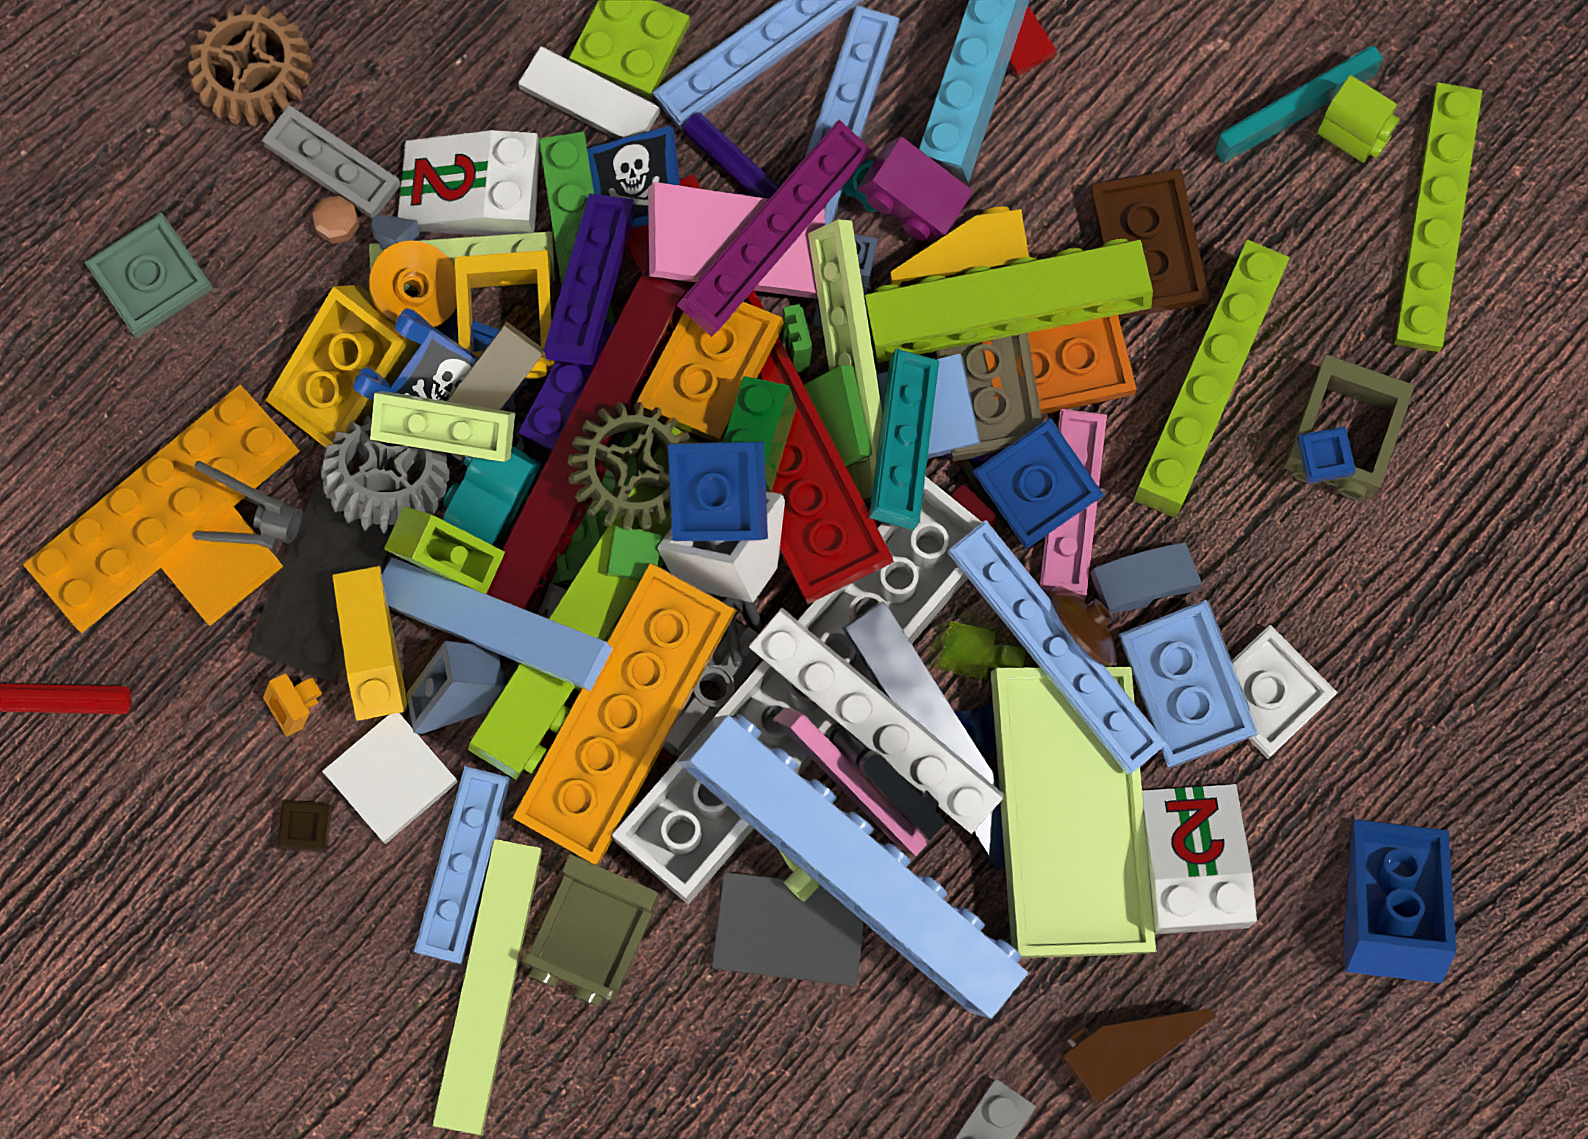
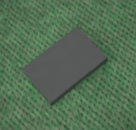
[712,872,864,987]

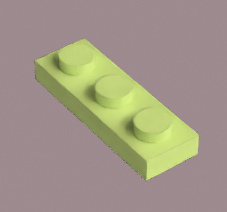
[370,391,515,462]

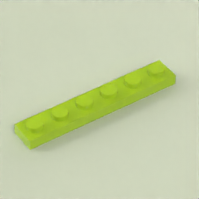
[1394,82,1483,353]

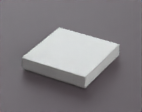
[1232,625,1338,759]
[323,713,458,844]

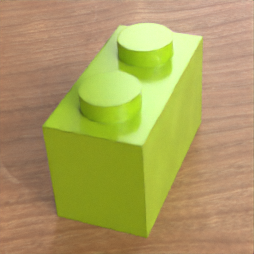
[384,506,505,594]

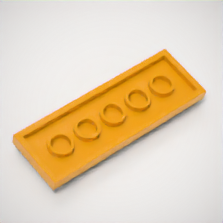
[23,385,300,633]
[513,563,737,865]

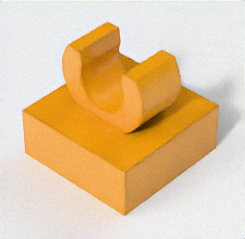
[263,673,322,737]

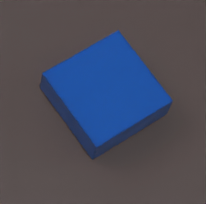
[1297,426,1356,484]

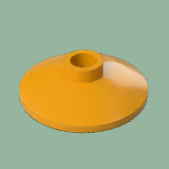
[369,240,457,328]

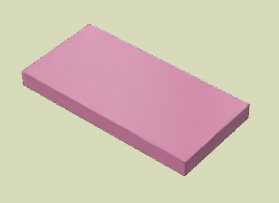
[648,182,825,299]

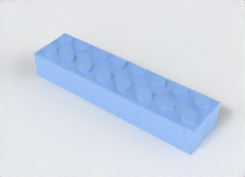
[677,714,1028,1019]

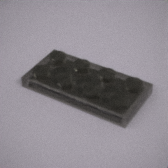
[246,479,395,685]

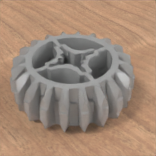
[321,414,449,533]

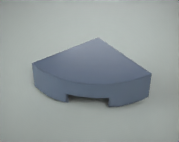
[372,214,419,250]

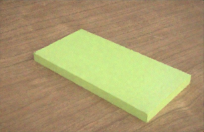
[991,667,1156,958]

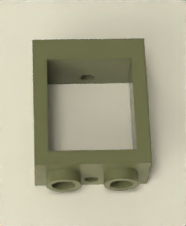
[1284,354,1415,500]

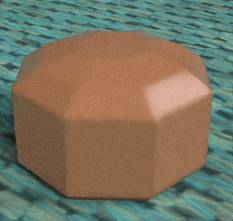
[312,195,360,244]

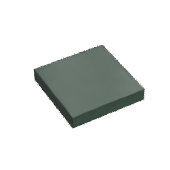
[84,213,214,339]

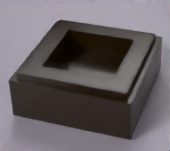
[277,801,332,854]

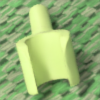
[778,849,820,902]

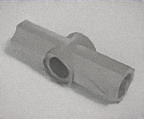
[663,622,761,757]

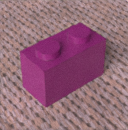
[857,136,973,243]

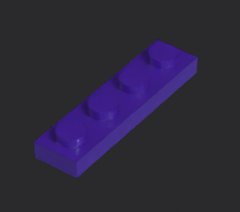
[544,194,636,365]

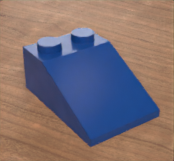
[1344,819,1456,983]

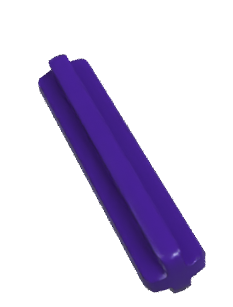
[683,112,779,199]

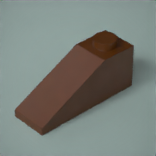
[1060,1008,1216,1106]

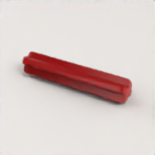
[0,684,132,714]

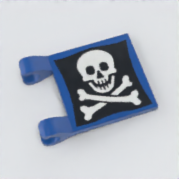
[587,126,680,229]
[353,308,478,401]

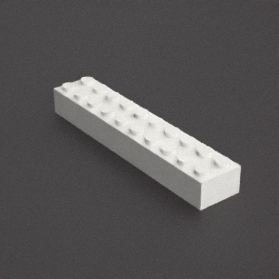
[612,476,982,905]

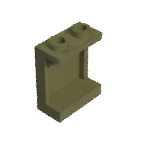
[522,854,661,1007]

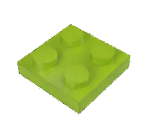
[569,0,690,100]

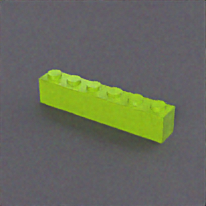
[865,239,1153,363]
[1133,240,1290,519]

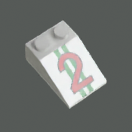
[398,130,542,236]
[1142,784,1257,935]

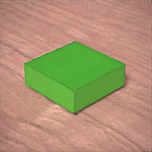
[606,526,662,582]

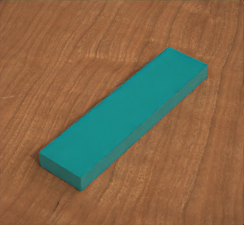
[1215,46,1384,164]
[869,348,939,530]

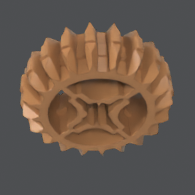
[188,4,312,127]

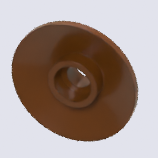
[1050,586,1117,666]

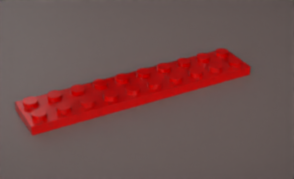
[627,174,894,604]

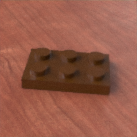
[1090,169,1209,319]

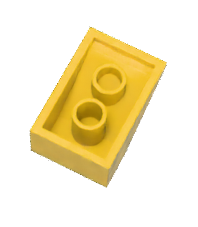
[265,285,420,448]

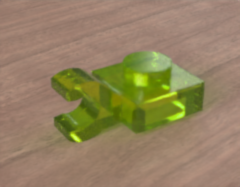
[940,621,1026,680]

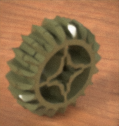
[567,402,690,531]

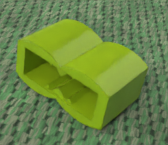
[1317,75,1400,163]

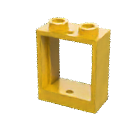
[454,250,556,379]

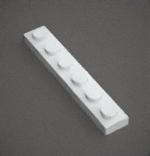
[749,608,1004,834]

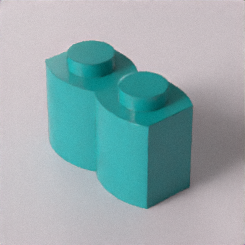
[443,446,542,546]

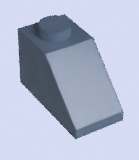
[406,641,506,734]

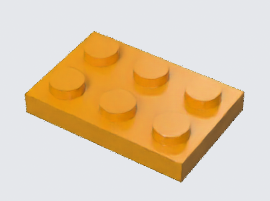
[637,302,784,442]

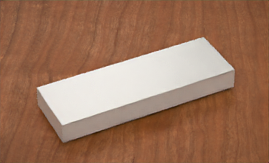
[518,46,660,140]

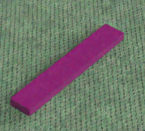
[677,119,873,337]

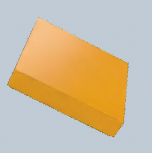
[161,507,284,626]

